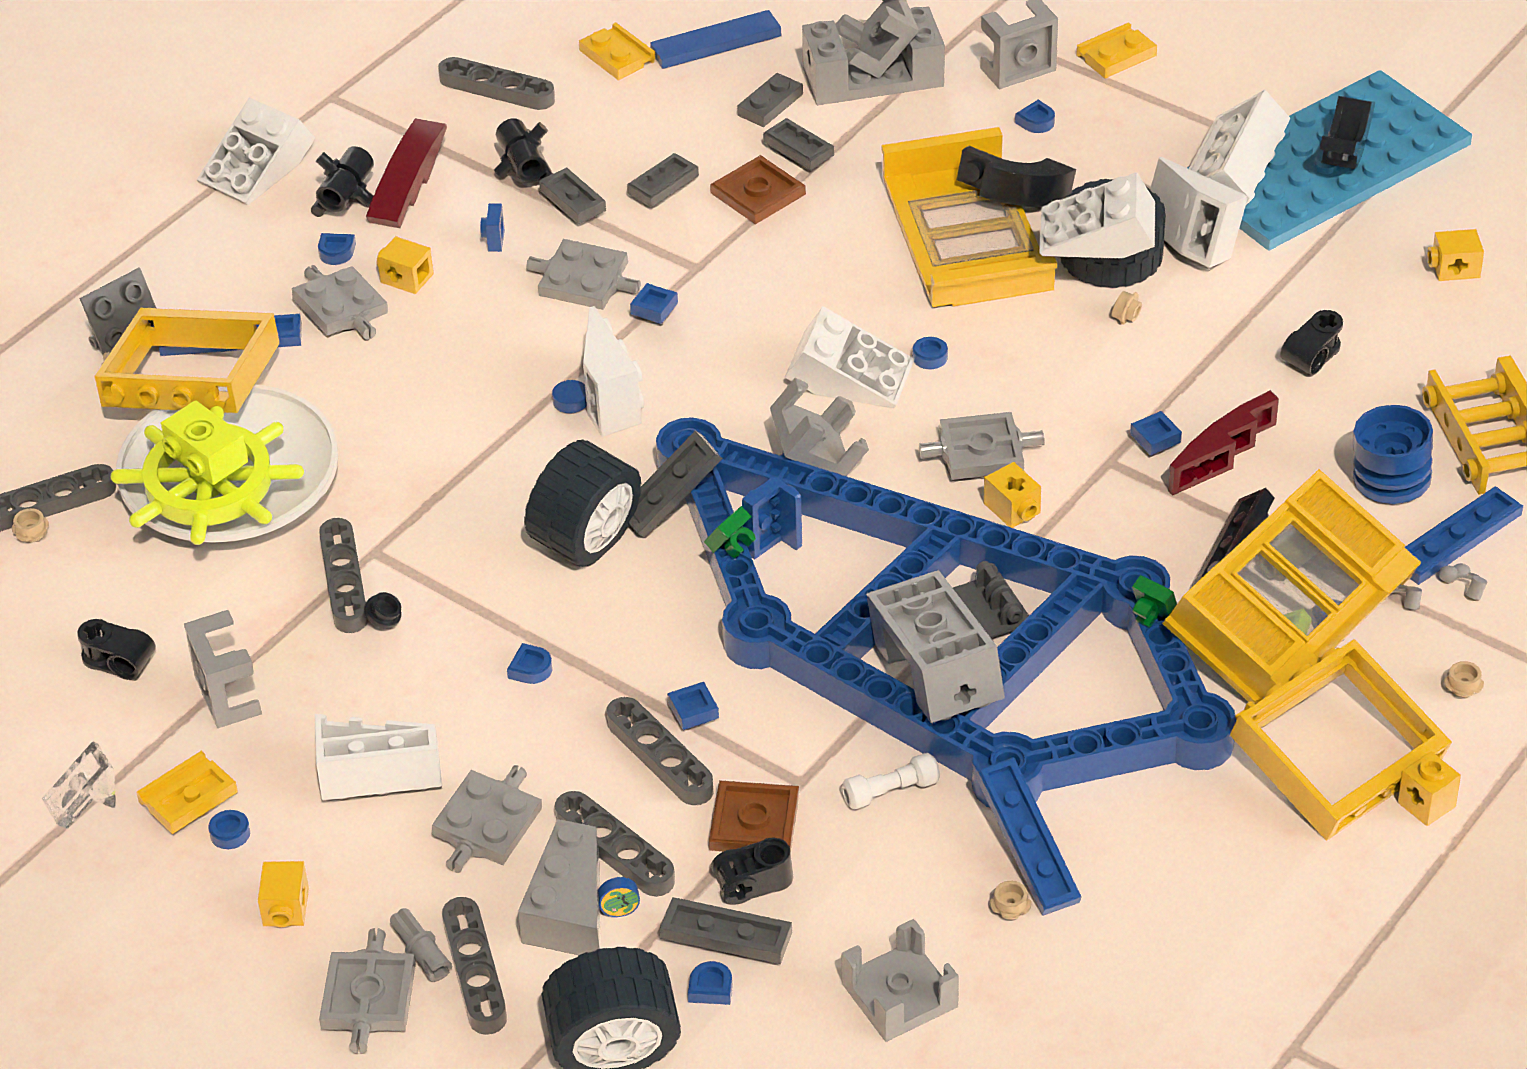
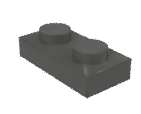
[737,73,803,128]
[539,167,606,225]

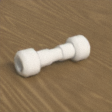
[842,753,940,810]

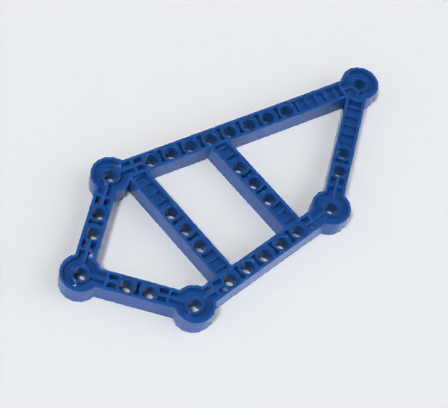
[656,417,1236,808]

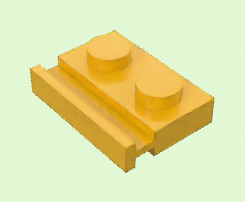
[579,22,656,81]
[1076,22,1157,79]
[136,750,238,834]

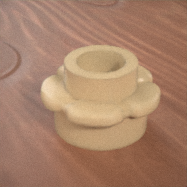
[1112,291,1142,325]
[12,508,49,543]
[1444,661,1484,697]
[990,881,1031,919]

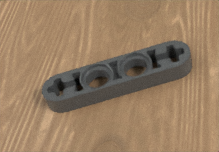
[438,57,555,110]
[0,464,117,532]
[319,518,368,633]
[606,697,714,806]
[555,791,675,897]
[442,897,507,1035]

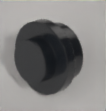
[364,592,402,629]

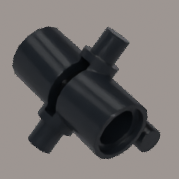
[494,118,553,183]
[311,146,374,217]

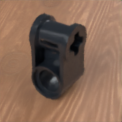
[1280,310,1343,376]
[77,619,156,680]
[711,837,794,905]

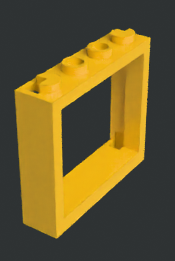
[94,308,279,413]
[1230,639,1452,841]

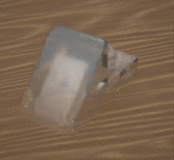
[41,741,116,829]

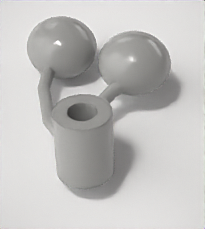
[1439,563,1488,600]
[1385,585,1422,610]

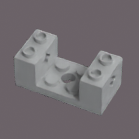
[802,6,945,106]
[866,570,1005,723]

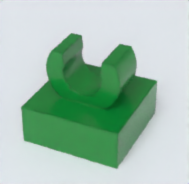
[704,506,756,559]
[1132,575,1177,628]

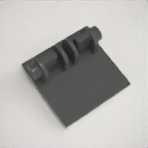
[79,267,156,355]
[953,561,1029,638]

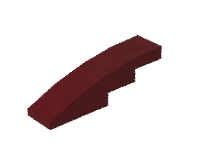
[366,118,447,228]
[1168,390,1279,496]

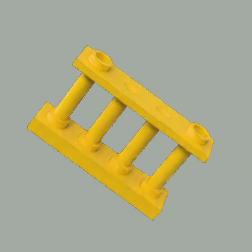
[1422,355,1527,495]

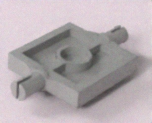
[526,238,641,310]
[292,265,388,340]
[919,412,1045,480]
[432,765,542,873]
[319,928,416,1053]

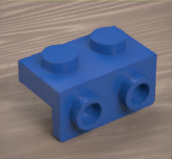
[742,476,802,560]

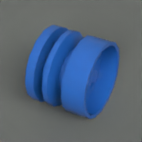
[1353,405,1433,504]

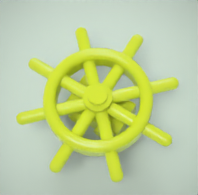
[110,400,304,545]

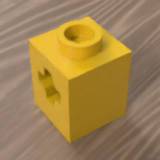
[1427,229,1484,281]
[376,236,434,294]
[984,462,1041,528]
[1398,751,1461,826]
[258,861,309,927]

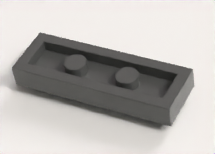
[629,430,723,538]
[660,897,792,965]

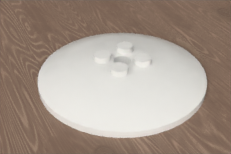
[116,384,338,542]

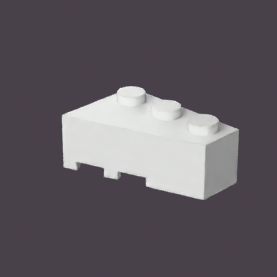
[314,714,442,800]

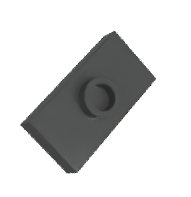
[763,118,834,170]
[627,153,699,208]

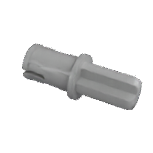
[390,908,452,982]

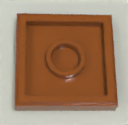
[710,155,806,225]
[709,780,799,852]

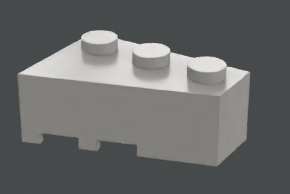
[518,819,600,955]

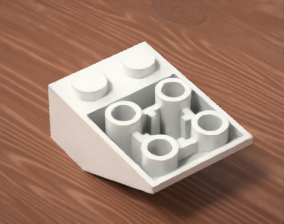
[196,97,315,205]
[1150,157,1248,268]
[1040,172,1155,258]
[583,306,644,437]
[785,306,914,409]

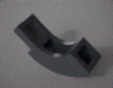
[1320,96,1375,169]
[956,146,1077,207]

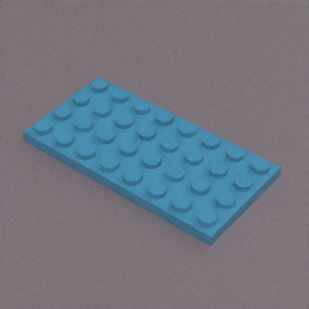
[1187,70,1472,251]

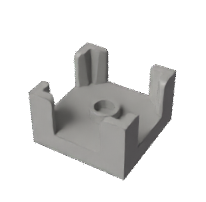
[835,0,919,78]
[980,0,1058,90]
[770,378,869,476]
[183,609,262,729]
[841,918,959,1042]

